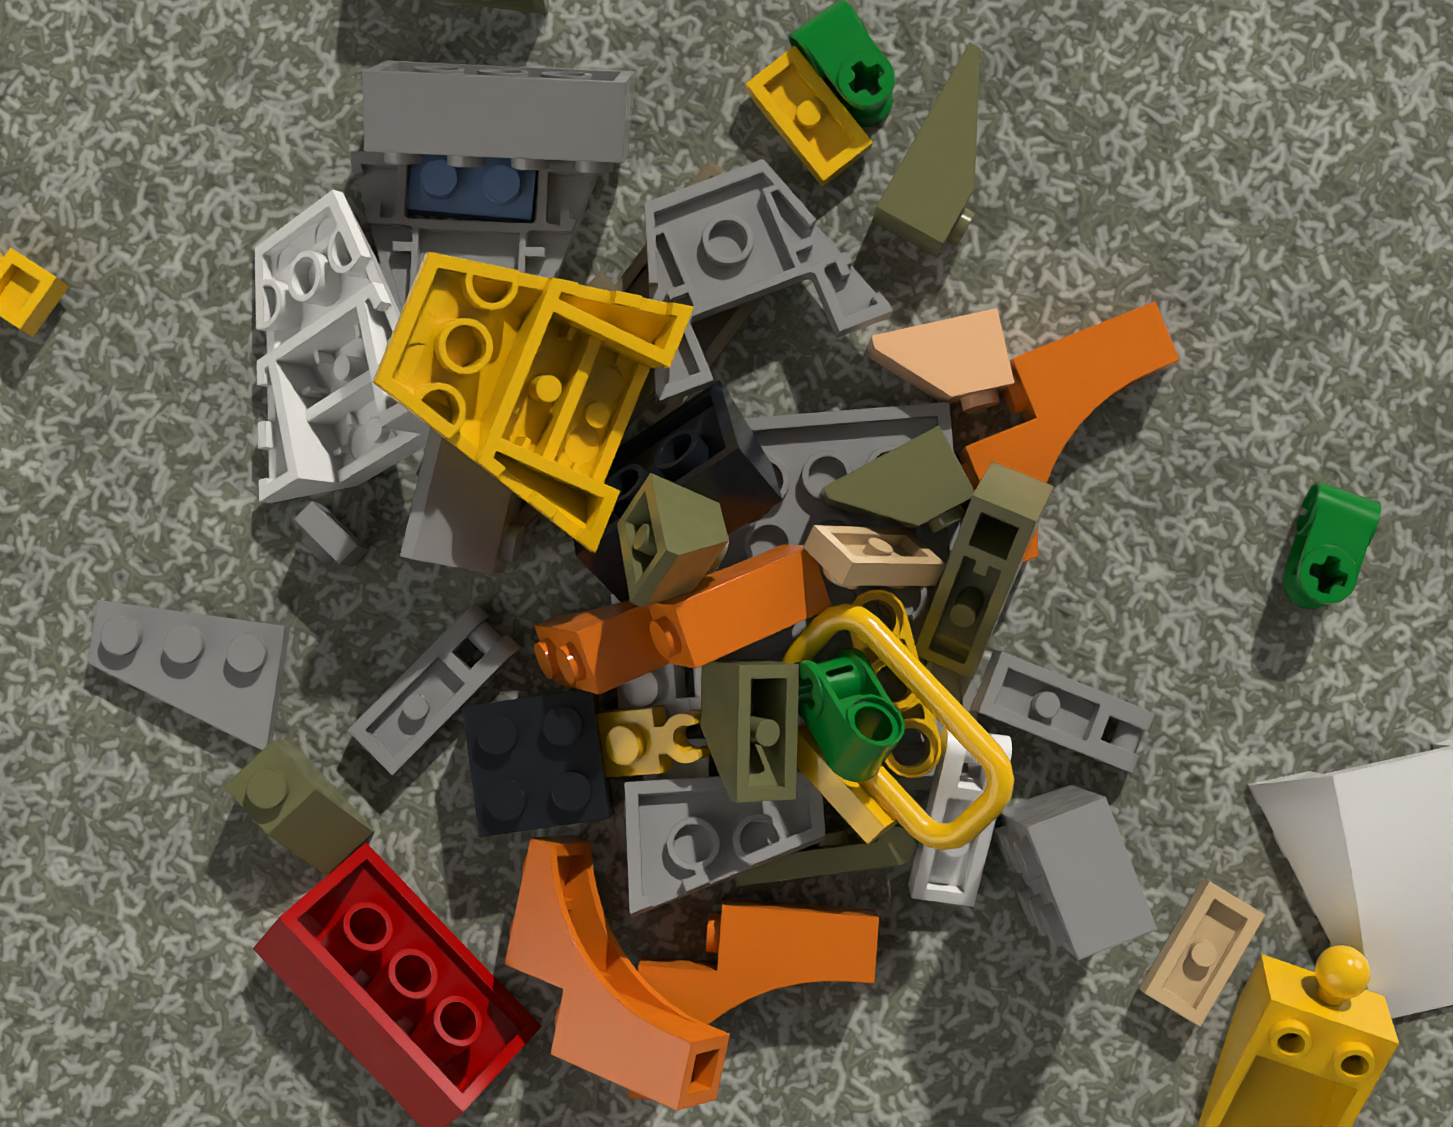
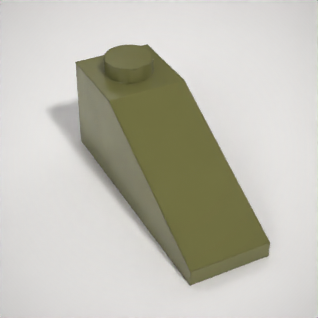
[872,42,981,257]
[916,461,1054,680]

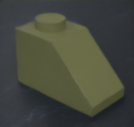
[820,425,975,534]
[617,473,729,608]
[700,659,799,803]
[223,738,375,876]

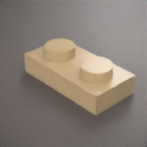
[803,525,946,589]
[1139,879,1265,1027]

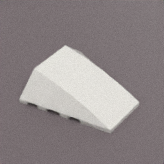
[255,190,430,503]
[1248,739,1453,1019]

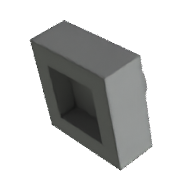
[294,501,370,567]

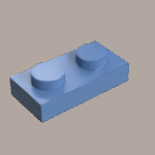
[407,154,538,223]

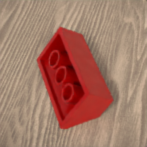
[253,842,542,1127]

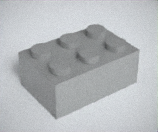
[994,784,1158,960]

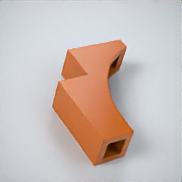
[958,301,1180,562]
[534,545,832,694]
[504,835,730,1111]
[628,898,879,1100]

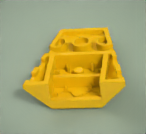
[372,252,694,553]

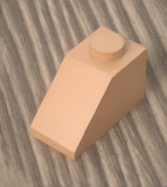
[867,308,1014,412]

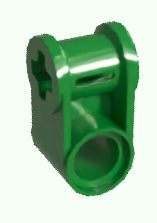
[788,0,895,127]
[1282,481,1381,609]
[794,648,905,782]

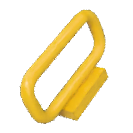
[781,603,1015,851]

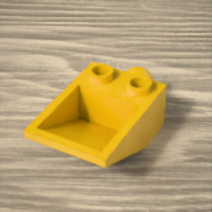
[1197,945,1399,1127]

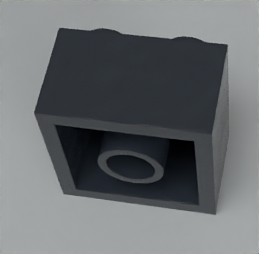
[462,690,615,837]

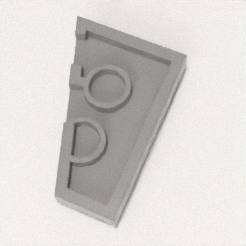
[87,600,290,750]
[624,771,826,918]

